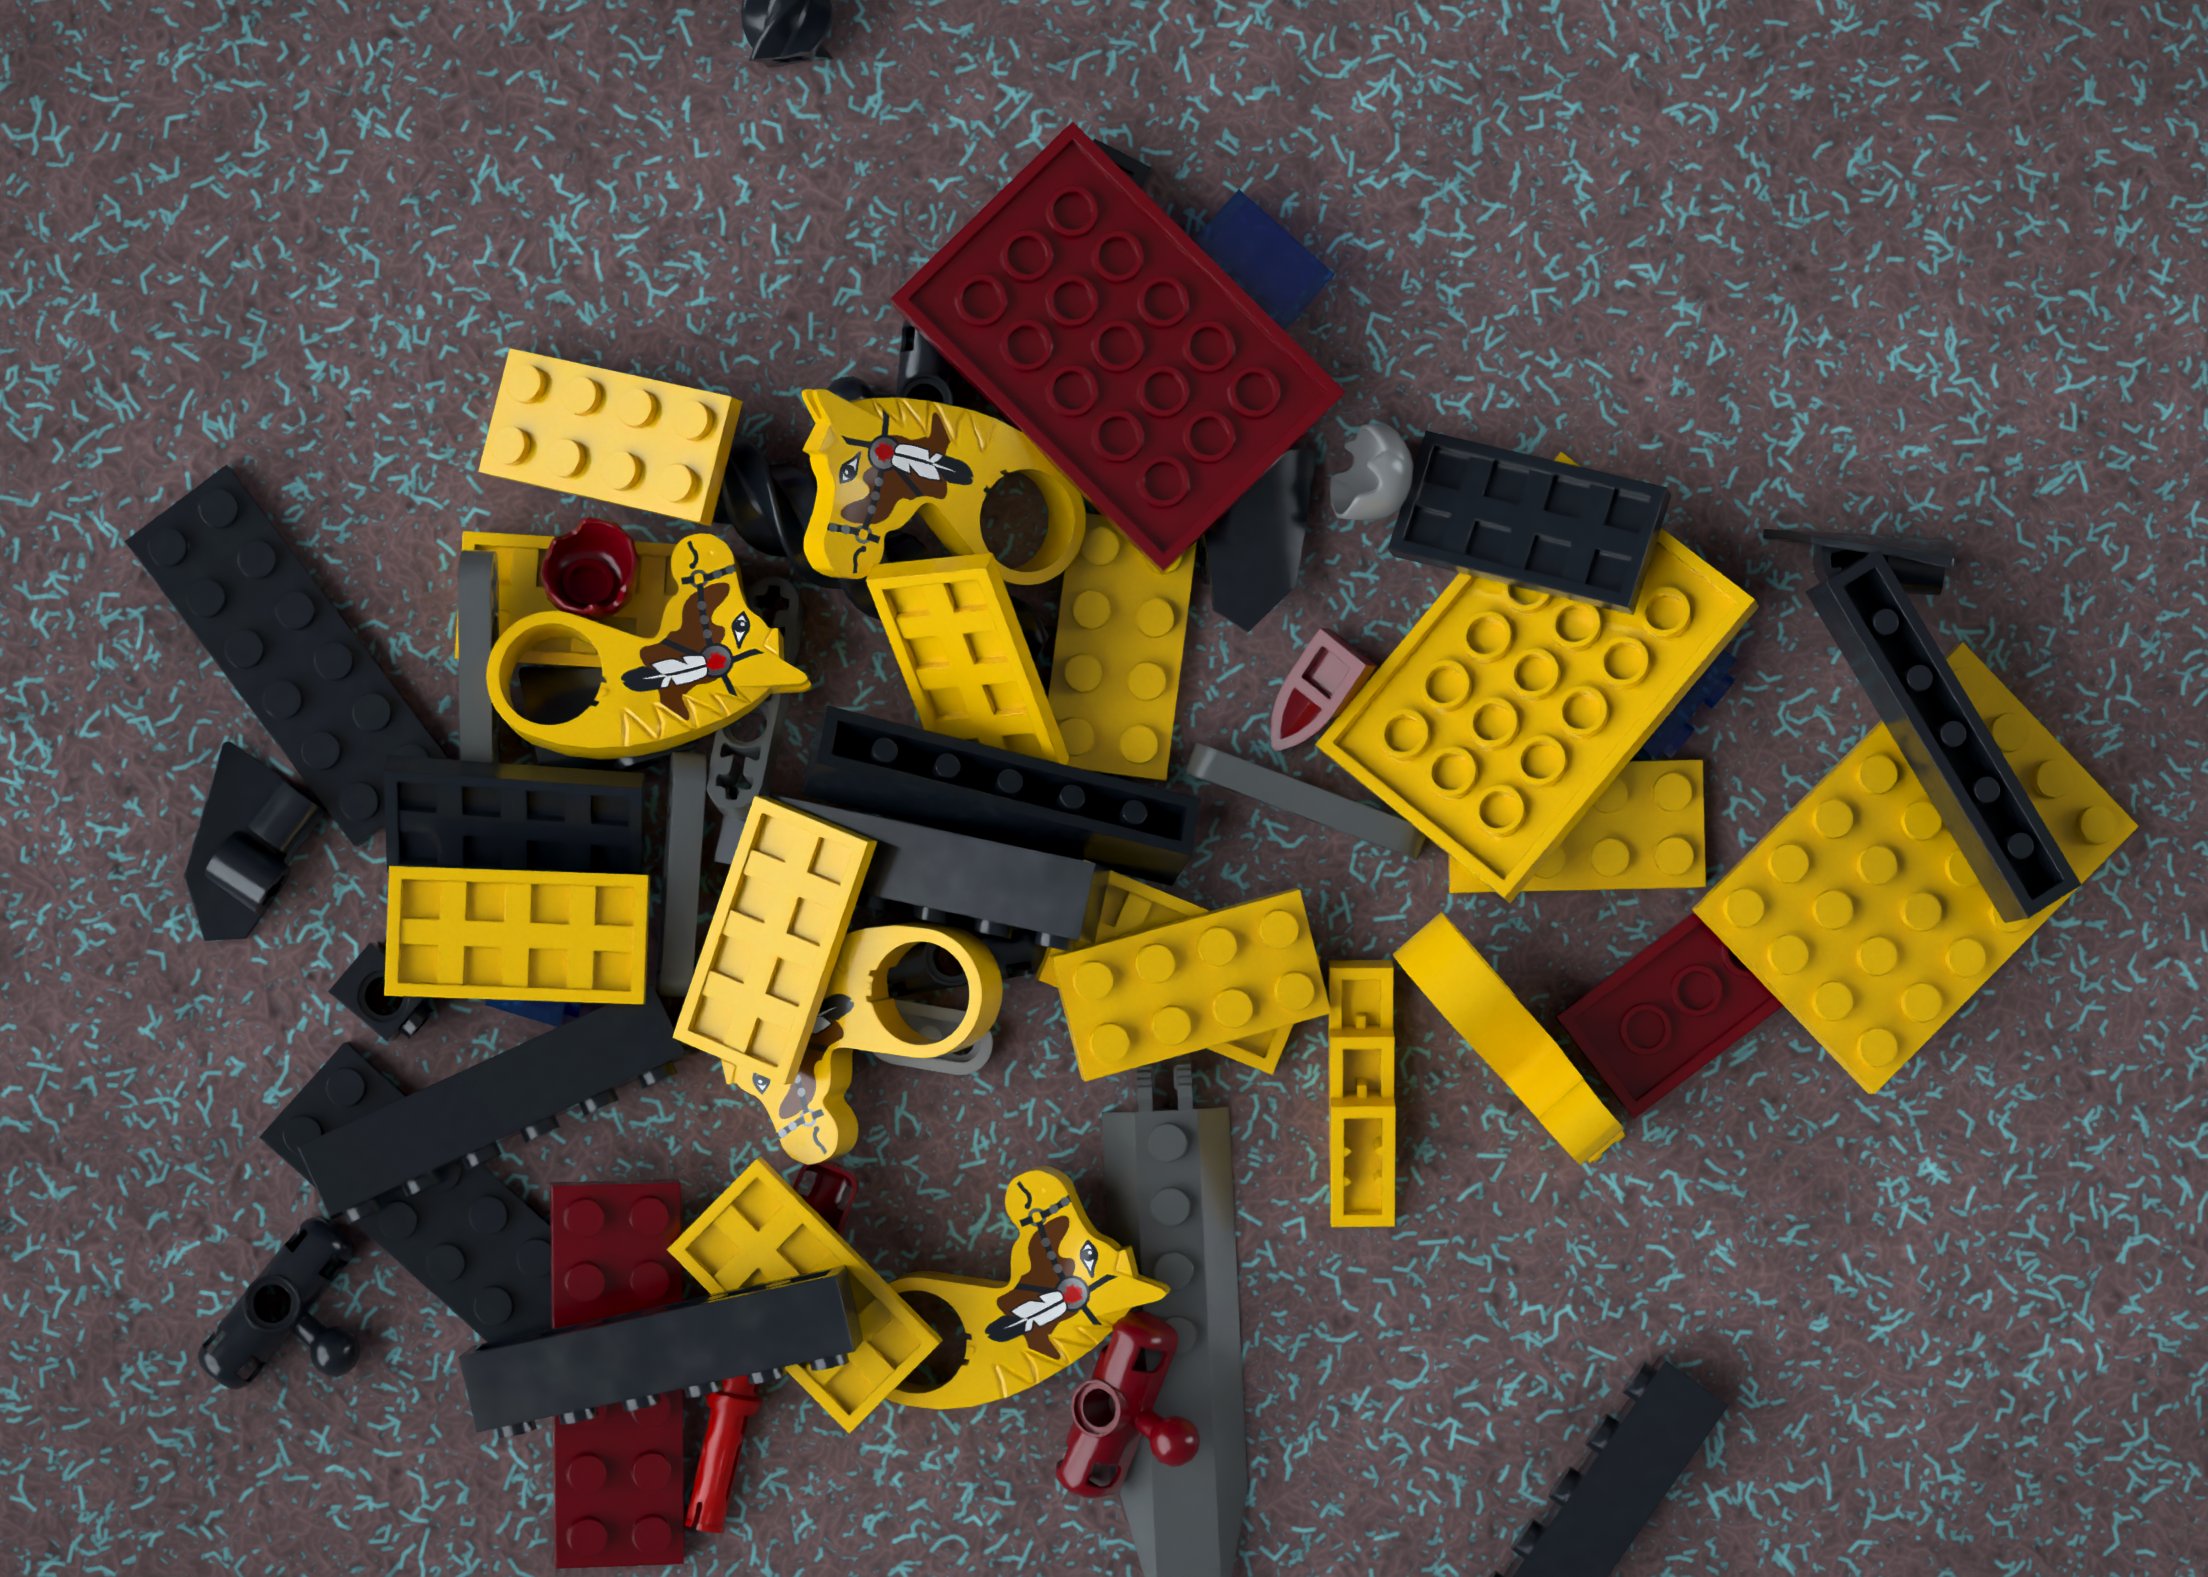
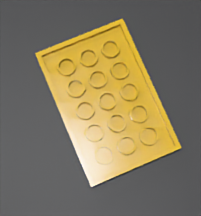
[1315,452,1759,903]
[1692,642,2139,1094]

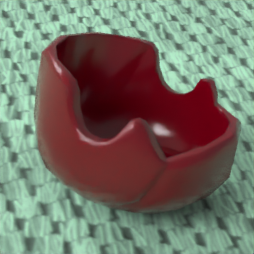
[540,517,640,621]

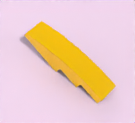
[1328,960,1396,1227]

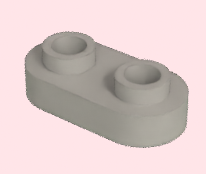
[873,1000,993,1075]

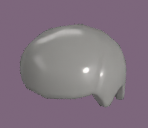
[1330,424,1413,521]

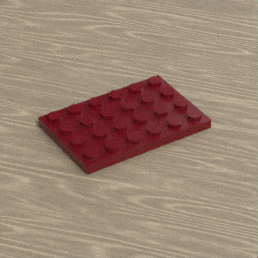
[890,121,1345,575]

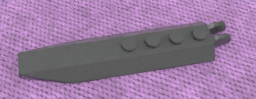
[1102,1058,1248,1577]

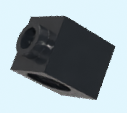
[328,942,434,1041]

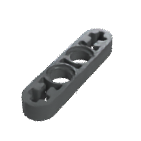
[458,550,501,763]
[707,576,806,820]
[1185,743,1427,860]
[656,752,706,998]

